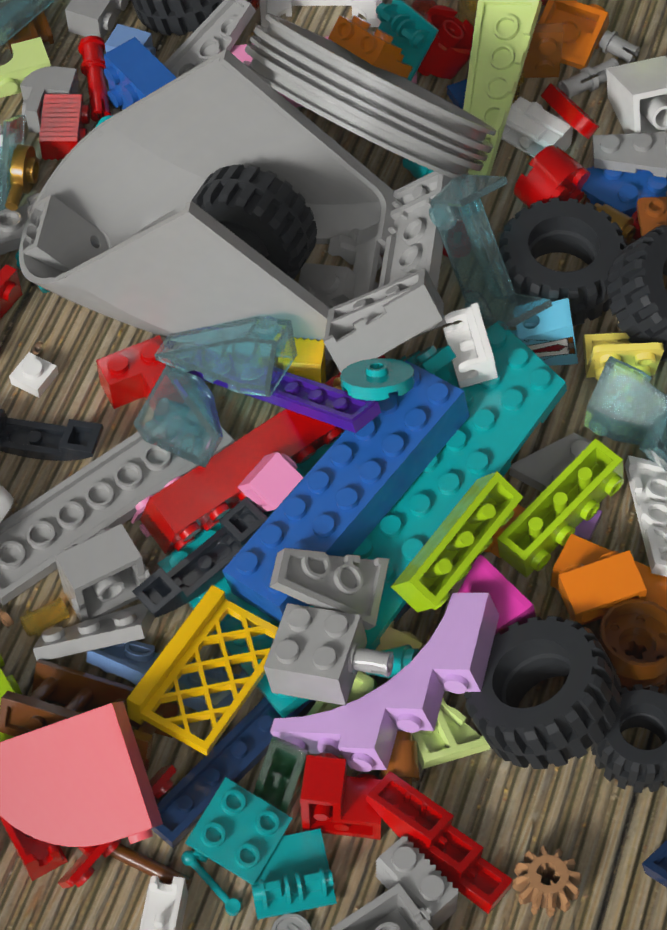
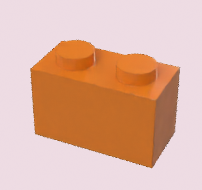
[558,550,647,625]

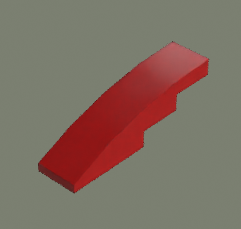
[366,771,513,914]

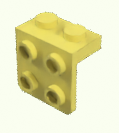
[583,333,664,381]

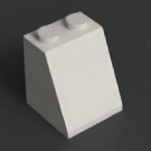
[606,56,667,134]

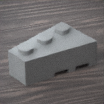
[324,268,444,373]

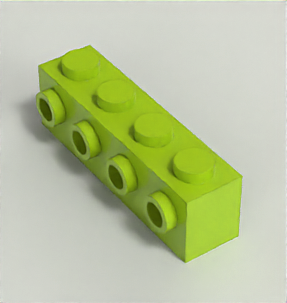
[497,438,624,578]
[391,471,523,613]

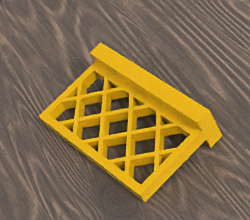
[127,585,278,756]

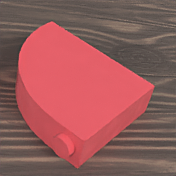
[0,701,163,847]

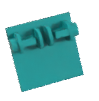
[376,0,439,81]
[185,777,293,885]
[251,828,337,920]

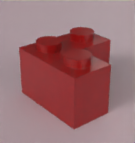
[96,335,189,418]
[300,753,383,840]

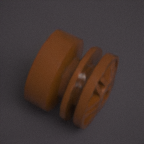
[598,599,667,693]

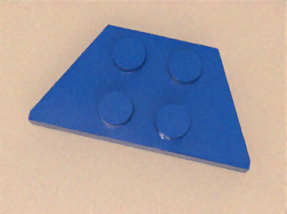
[581,166,667,217]

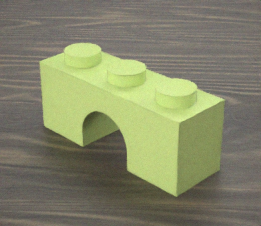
[0,37,51,98]

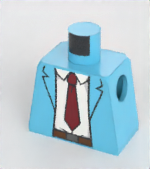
[511,298,578,366]

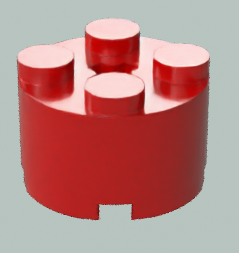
[417,5,474,79]
[514,145,590,208]

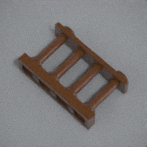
[0,659,179,772]

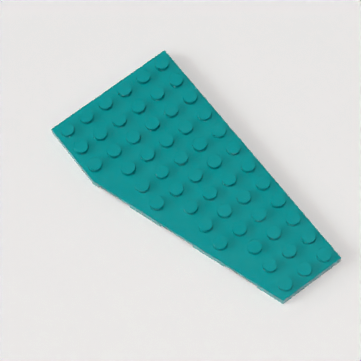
[157,321,567,718]

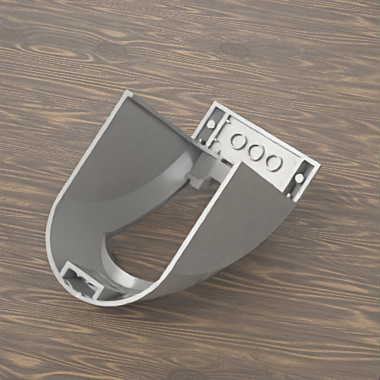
[19,49,467,360]

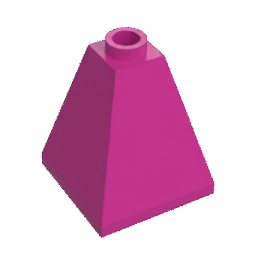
[458,555,537,635]

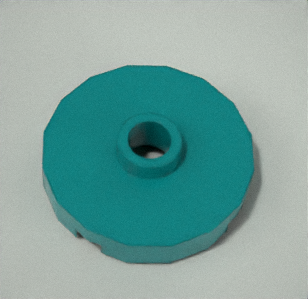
[340,358,415,401]

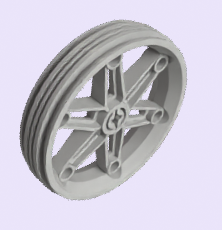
[243,13,496,183]

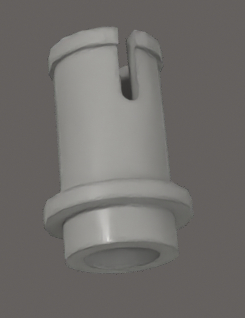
[599,30,640,63]

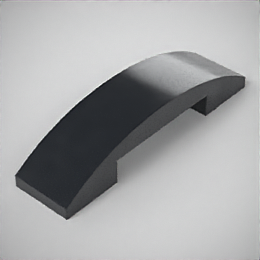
[0,409,104,461]
[132,497,268,618]

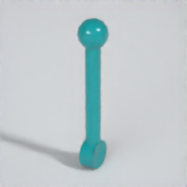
[181,850,241,916]

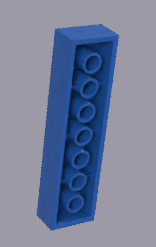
[222,360,470,623]

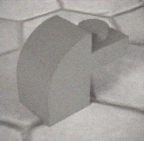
[20,66,80,133]

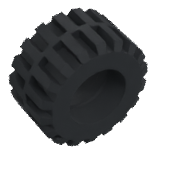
[591,684,667,793]

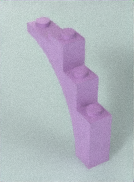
[270,593,499,772]

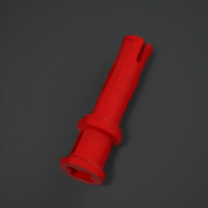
[78,36,111,122]

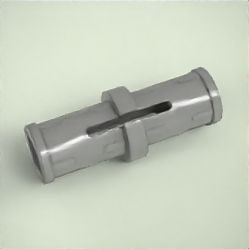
[558,58,619,98]

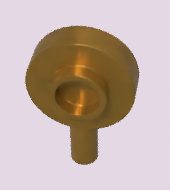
[5,144,39,211]

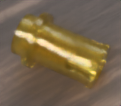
[19,597,70,637]

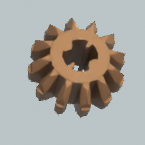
[512,845,582,918]

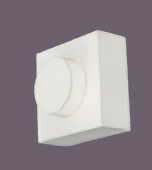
[9,352,59,398]

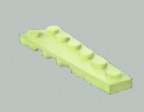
[463,0,542,181]

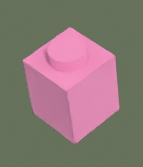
[237,452,304,512]

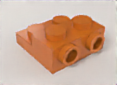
[538,0,610,70]
[328,15,413,79]

